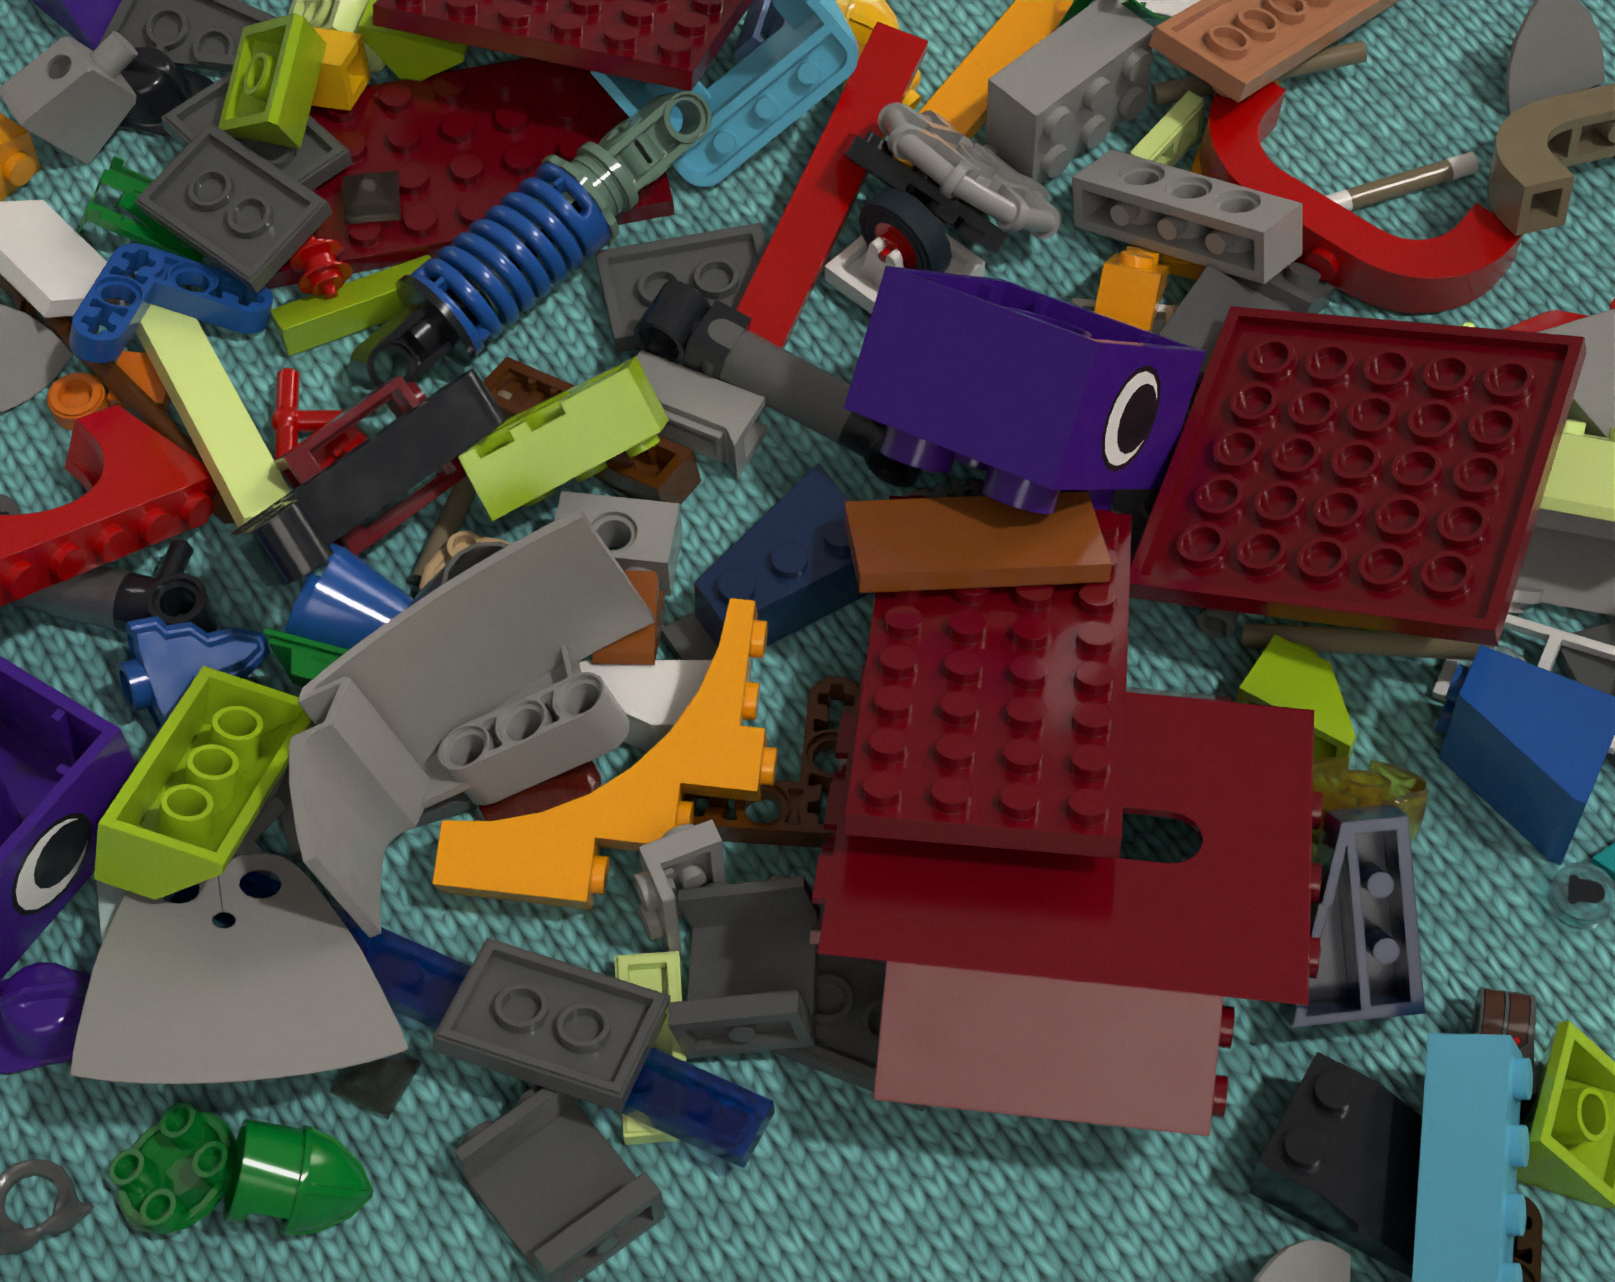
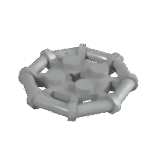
[878,102,1061,239]

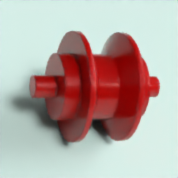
[289,235,353,299]

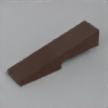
[483,357,701,505]

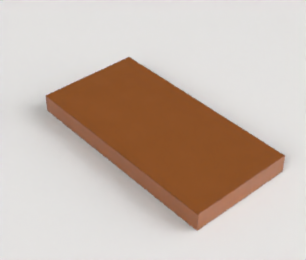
[844,492,1112,593]

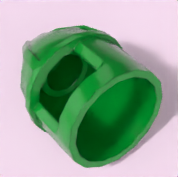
[223,1119,374,1236]

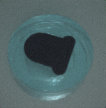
[1547,862,1615,930]

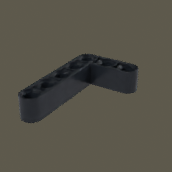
[230,368,507,586]

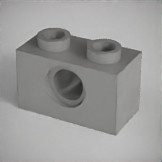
[555,491,683,596]

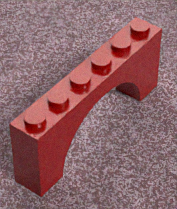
[0,405,216,607]

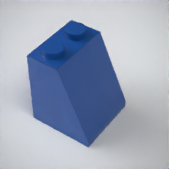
[1435,645,1615,865]

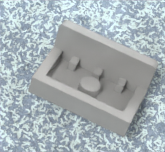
[633,819,726,954]

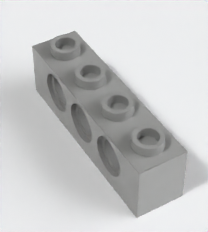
[1072,149,1303,284]

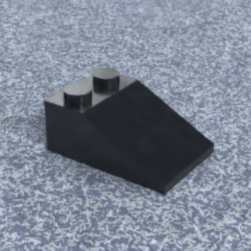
[1249,1052,1422,1278]

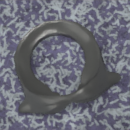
[0,1159,94,1255]

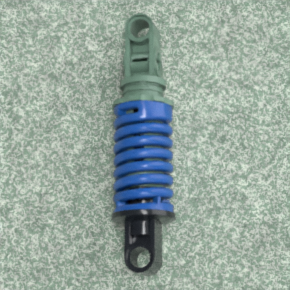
[349,91,711,391]

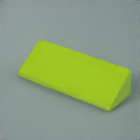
[270,254,431,356]

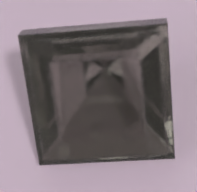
[343,171,401,225]
[330,1052,421,1119]

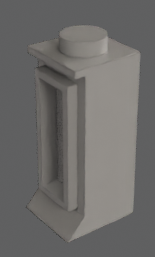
[637,350,768,480]

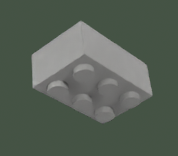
[985,0,1155,183]

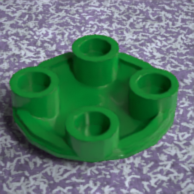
[109,1102,238,1234]

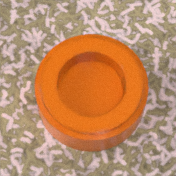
[47,372,109,431]

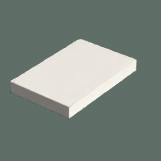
[0,200,128,318]

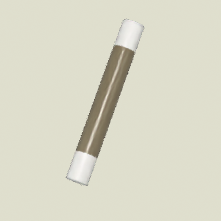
[1326,152,1479,211]

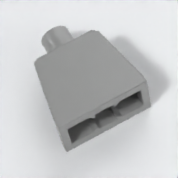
[0,31,138,165]

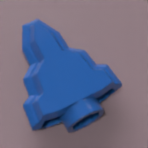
[117,616,271,731]

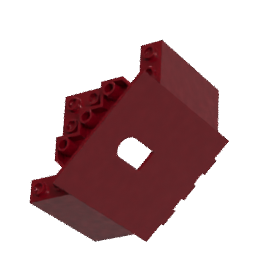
[809,666,1323,1136]

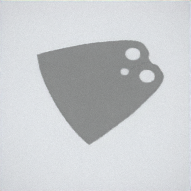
[70,854,409,1084]

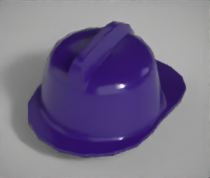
[0,962,91,1074]

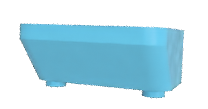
[590,0,859,187]

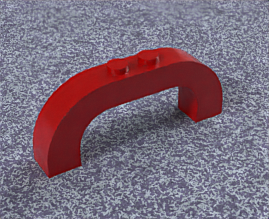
[1200,82,1524,313]

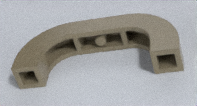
[1487,83,1615,236]

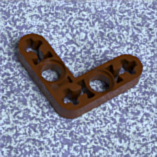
[684,676,859,848]

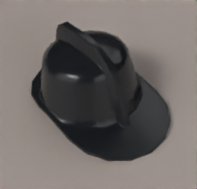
[119,47,214,137]

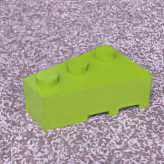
[458,356,669,521]

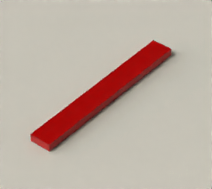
[736,21,928,349]

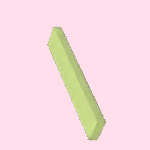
[128,303,291,528]

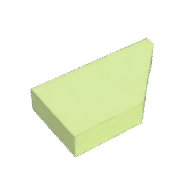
[1130,90,1205,167]

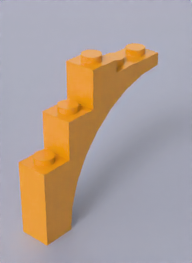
[432,598,778,910]

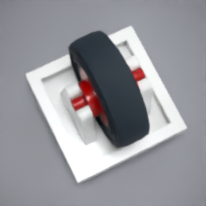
[825,188,985,314]

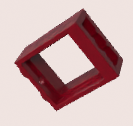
[273,375,467,556]

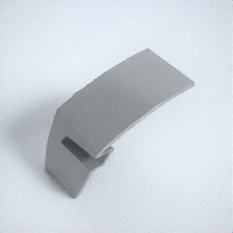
[289,509,655,938]

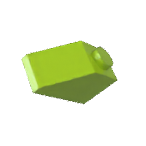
[1236,634,1356,777]

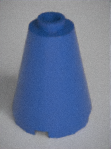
[284,543,414,650]

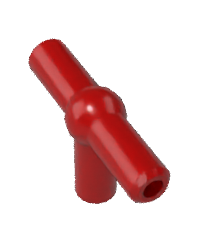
[270,368,344,476]

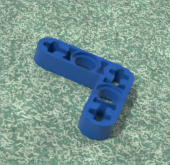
[69,243,273,363]

